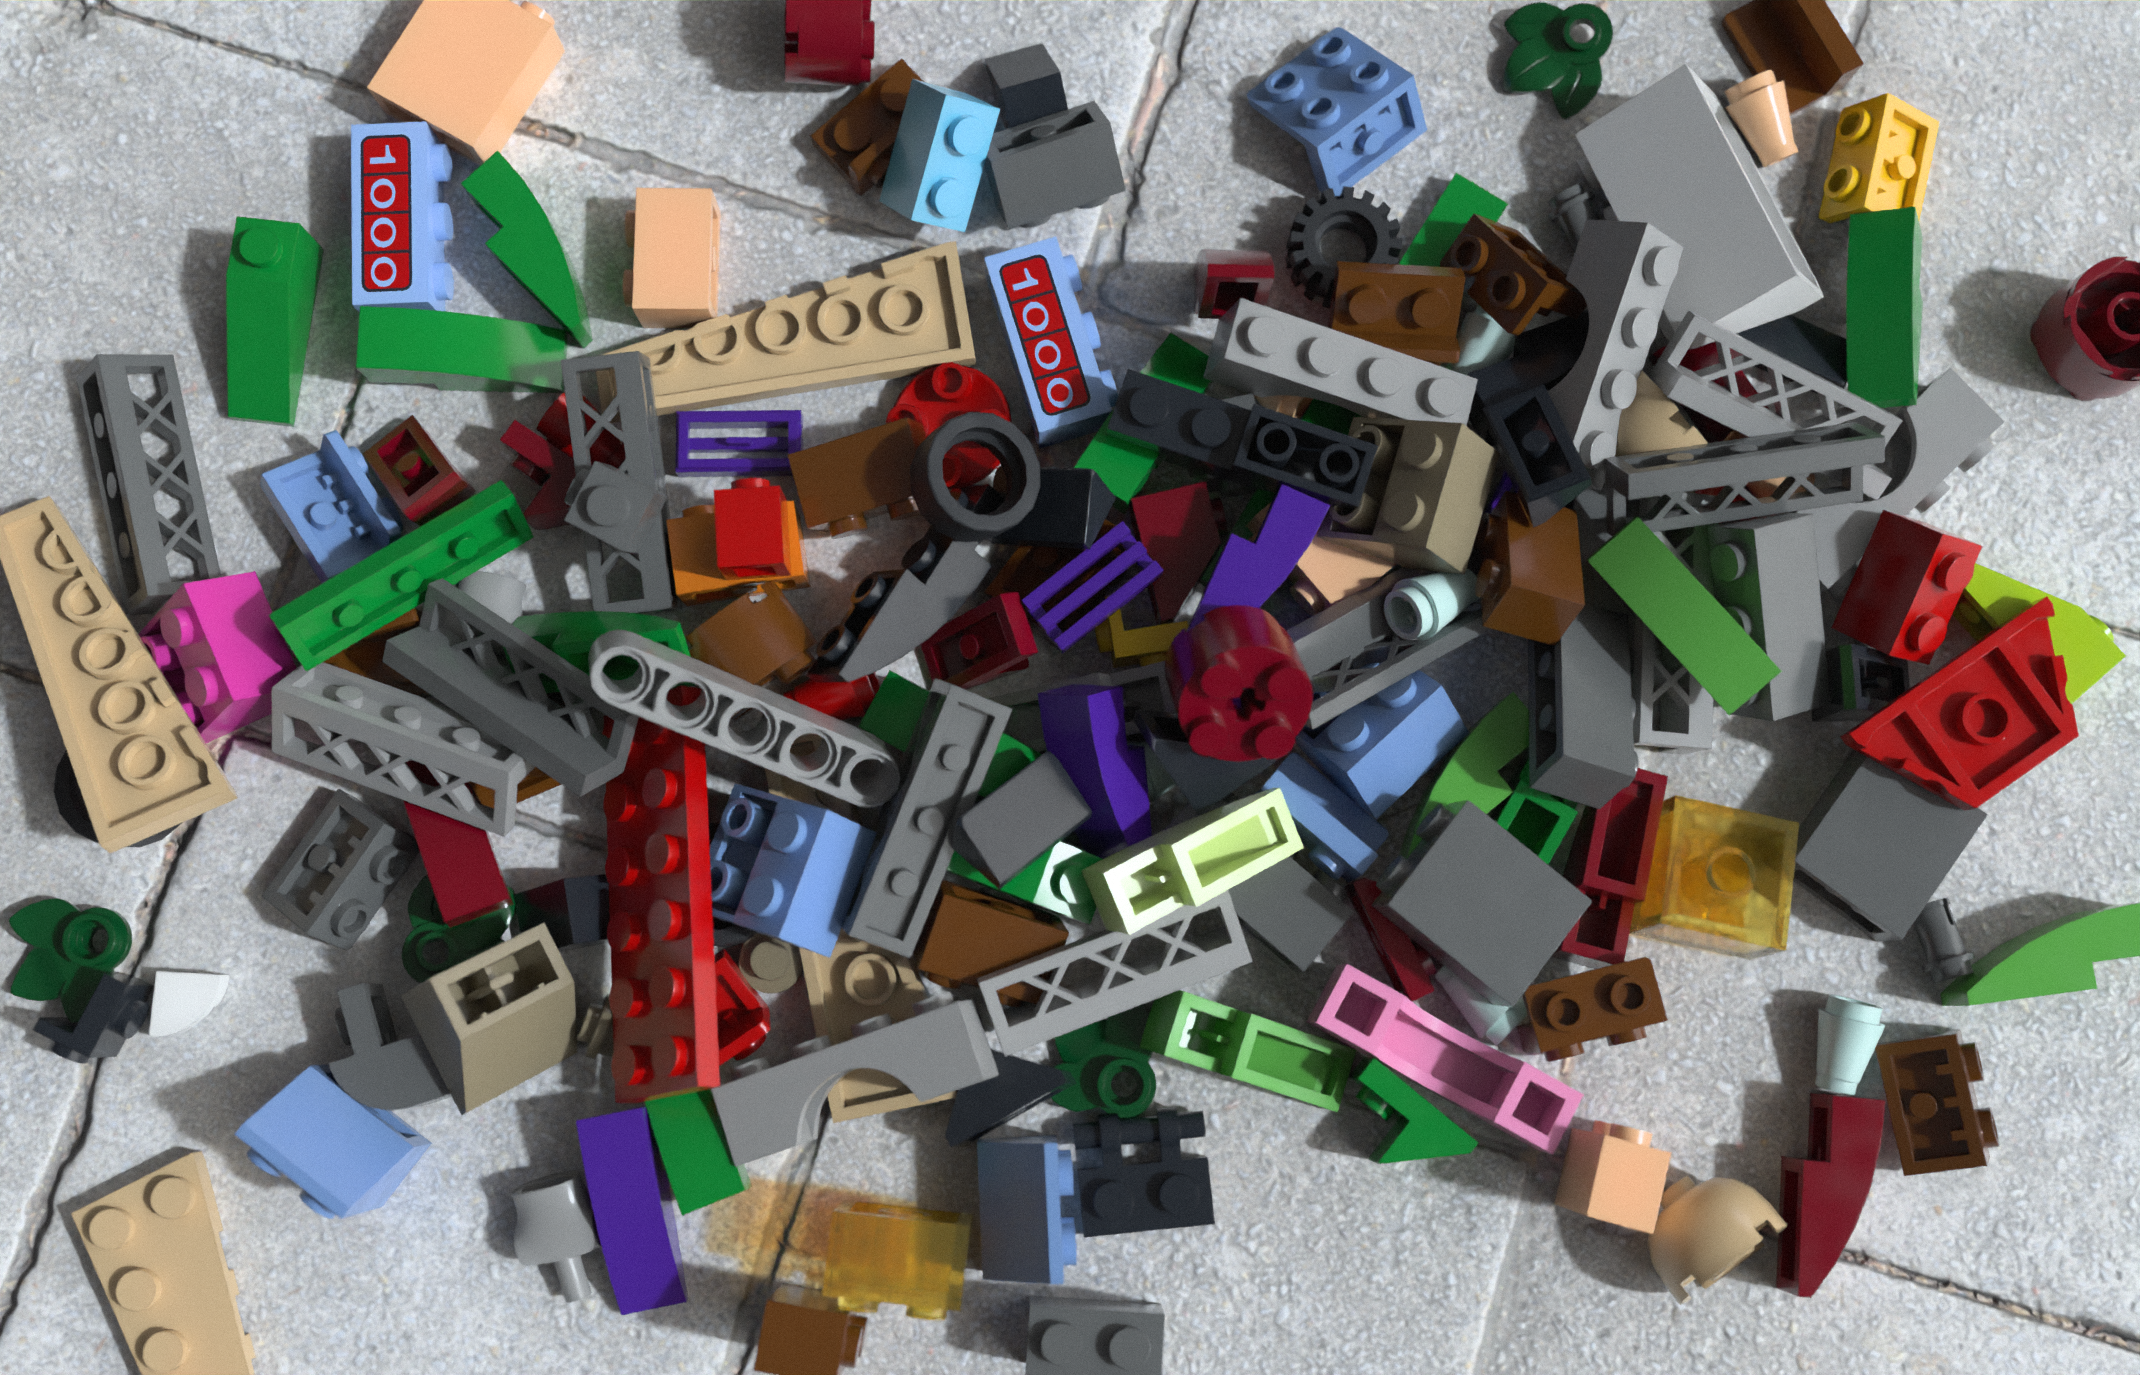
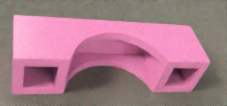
[1307,964,1584,1154]

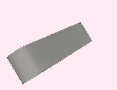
[588,630,900,808]

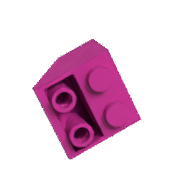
[138,571,296,744]

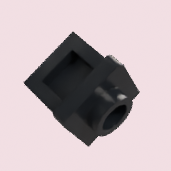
[32,974,154,1064]

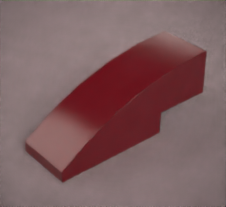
[1194,249,1274,319]
[403,760,514,928]
[1551,768,1668,969]
[1776,1093,1886,1298]

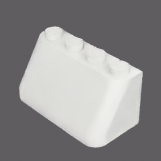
[1575,64,1823,350]

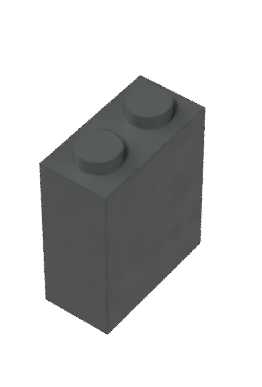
[1773,750,1988,942]
[1371,800,1592,1007]

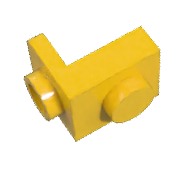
[1095,596,1188,668]

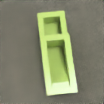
[1082,788,1304,934]

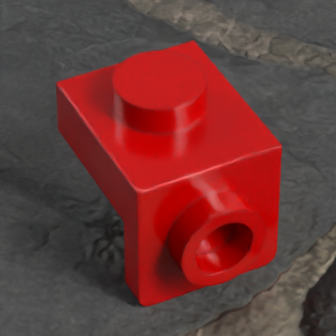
[714,948,771,1066]

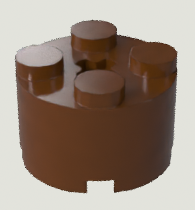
[685,581,819,722]

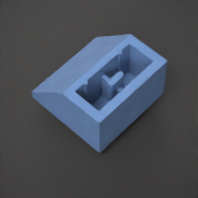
[1295,662,1469,819]
[710,784,876,958]
[234,1064,432,1219]
[977,1135,1077,1285]

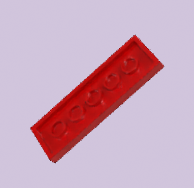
[602,686,720,1103]

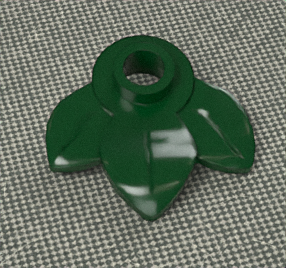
[1503,2,1613,120]
[402,874,515,984]
[9,899,132,1023]
[1051,1004,1156,1118]

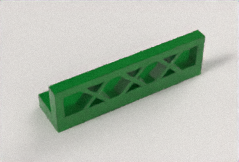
[269,480,534,672]

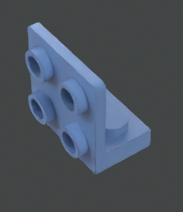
[1247,27,1427,196]

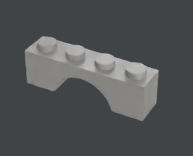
[1547,219,1684,490]
[1203,298,1478,426]
[1790,368,2004,596]
[711,992,999,1167]

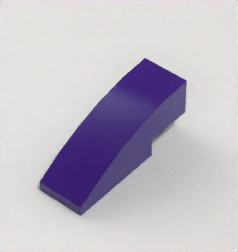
[1186,484,1331,632]
[1038,684,1152,859]
[576,1106,689,1315]

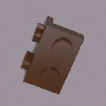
[1517,957,1668,1062]

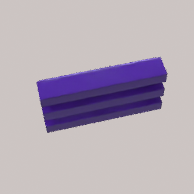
[675,410,804,477]
[1021,521,1163,654]

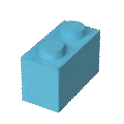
[879,79,1000,232]

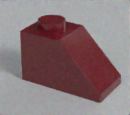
[1129,482,1228,626]

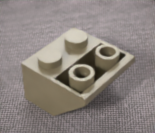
[1318,417,1500,575]
[401,923,578,1115]

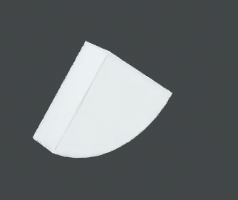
[149,971,230,1037]

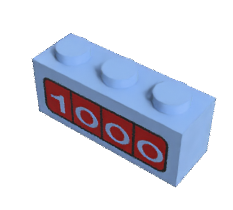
[351,121,454,313]
[984,237,1118,449]

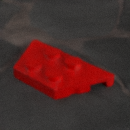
[1840,596,2079,811]

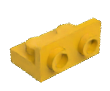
[1819,93,1939,223]

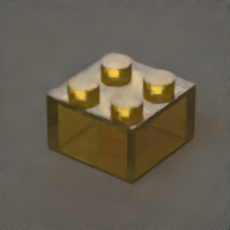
[1629,795,1799,960]
[822,1199,974,1321]

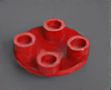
[886,362,1012,489]

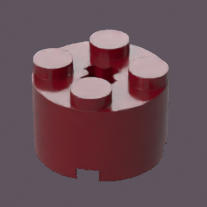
[784,0,875,86]
[2030,257,2140,401]
[1165,605,1313,762]

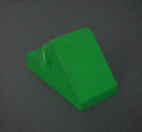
[1349,1056,1478,1164]

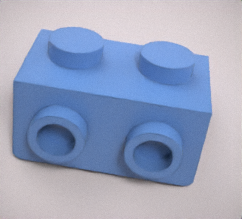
[260,430,403,583]
[1256,753,1389,883]

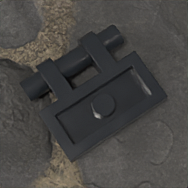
[1073,1107,1215,1238]

